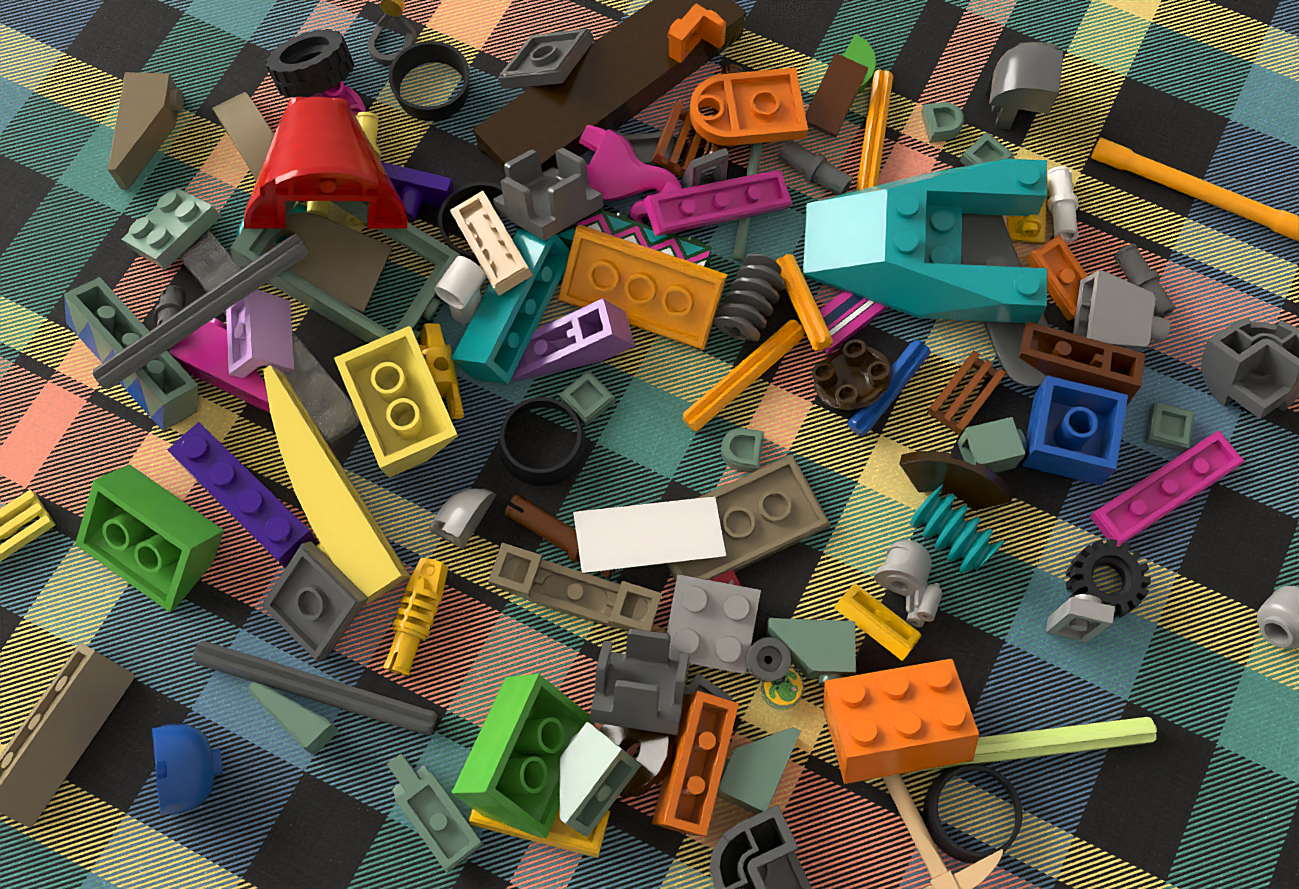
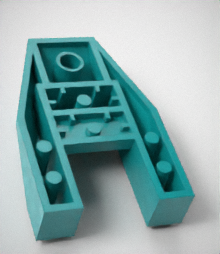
[803,159,1047,324]

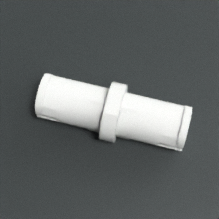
[1047,166,1079,243]

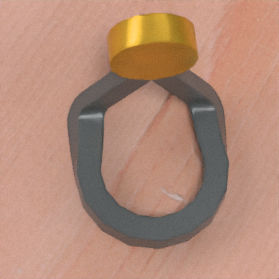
[367,0,417,65]

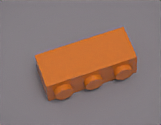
[652,691,739,837]

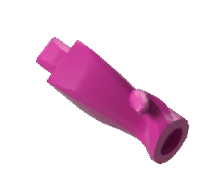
[579,125,683,224]

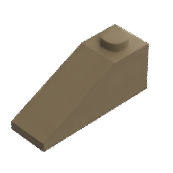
[108,72,184,189]

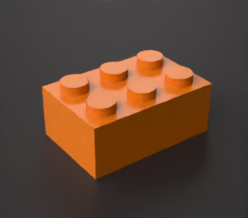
[823,659,979,784]

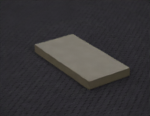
[666,454,830,582]

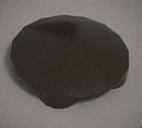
[812,339,892,410]

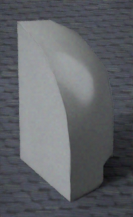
[428,489,497,549]

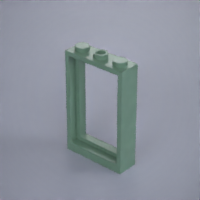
[230,201,460,343]

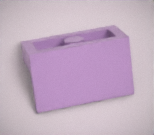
[226,290,294,378]

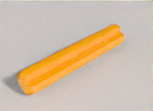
[776,254,833,351]

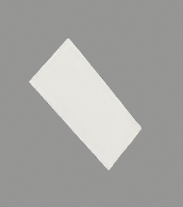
[573,497,726,573]

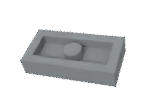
[1046,594,1115,643]

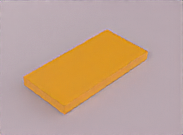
[558,225,728,350]

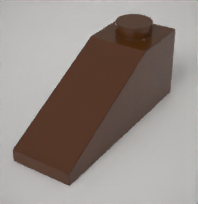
[1019,321,1145,406]

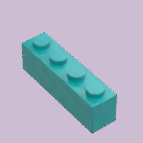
[451,229,570,384]

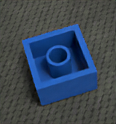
[1021,376,1128,485]

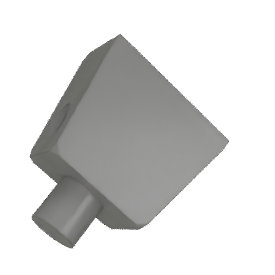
[1073,270,1170,352]

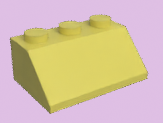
[334,326,458,478]

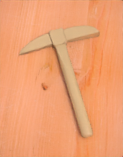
[882,774,1003,889]

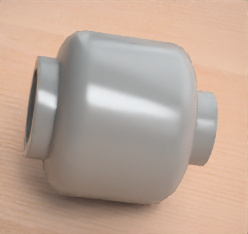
[1257,586,1299,649]

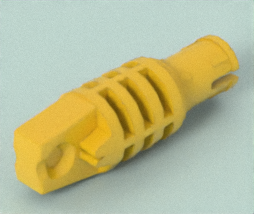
[383,557,448,676]

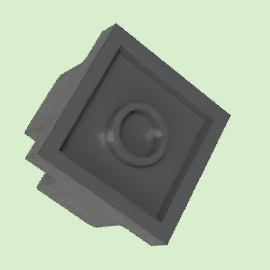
[493,148,604,241]
[590,629,690,735]

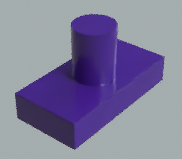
[381,162,454,223]

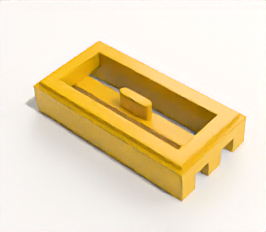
[834,584,922,661]

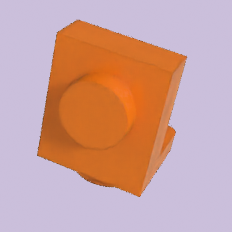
[667,3,726,63]

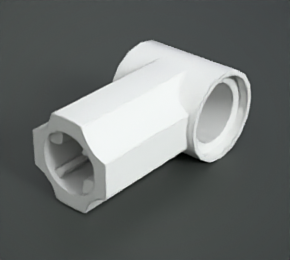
[434,256,486,325]

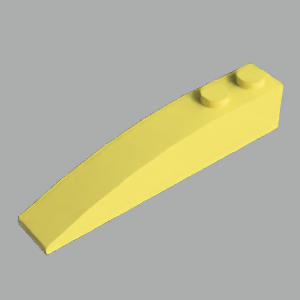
[263,365,410,604]

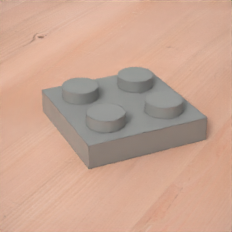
[667,574,761,674]

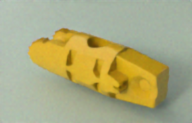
[419,323,464,419]

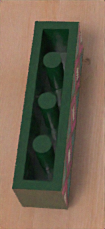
[557,209,712,268]

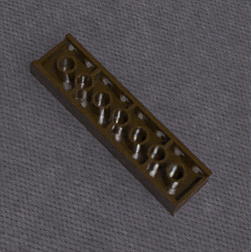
[473,0,746,172]

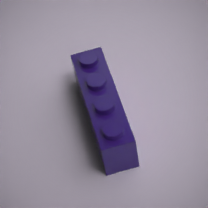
[167,422,319,569]

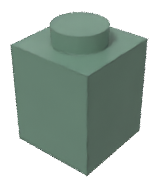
[958,417,1027,472]

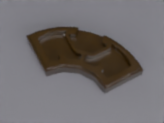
[899,451,1013,511]

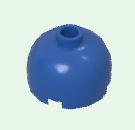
[152,724,223,816]

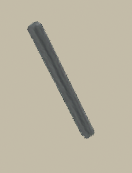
[92,234,309,390]
[192,641,438,736]

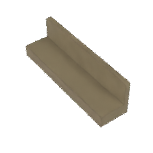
[0,642,135,827]

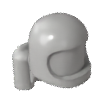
[874,540,942,627]

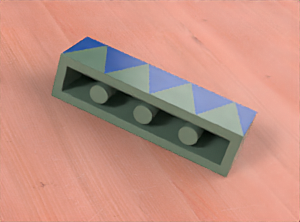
[64,277,199,431]

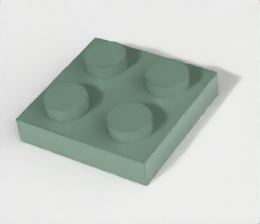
[121,188,221,270]

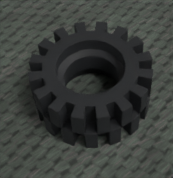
[1066,539,1151,618]

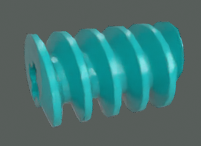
[910,484,1005,574]

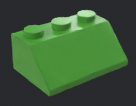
[75,464,224,612]
[452,673,595,838]

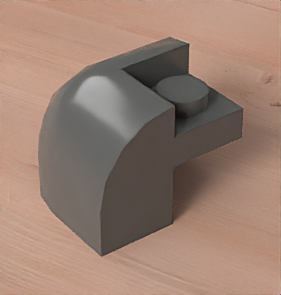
[985,42,1063,130]
[1201,317,1299,419]
[709,805,812,889]

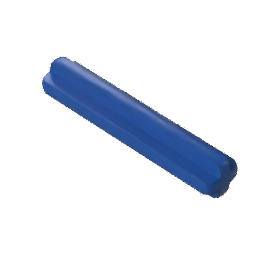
[848,340,930,436]

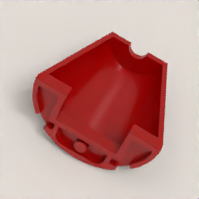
[244,97,408,229]

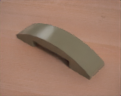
[212,92,274,181]
[488,543,662,631]

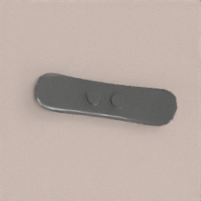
[961,214,1050,387]

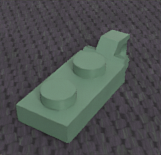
[387,753,484,873]

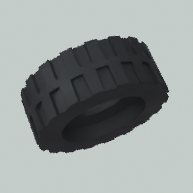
[266,29,354,98]

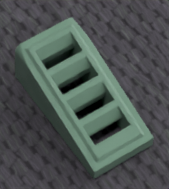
[247,682,339,755]

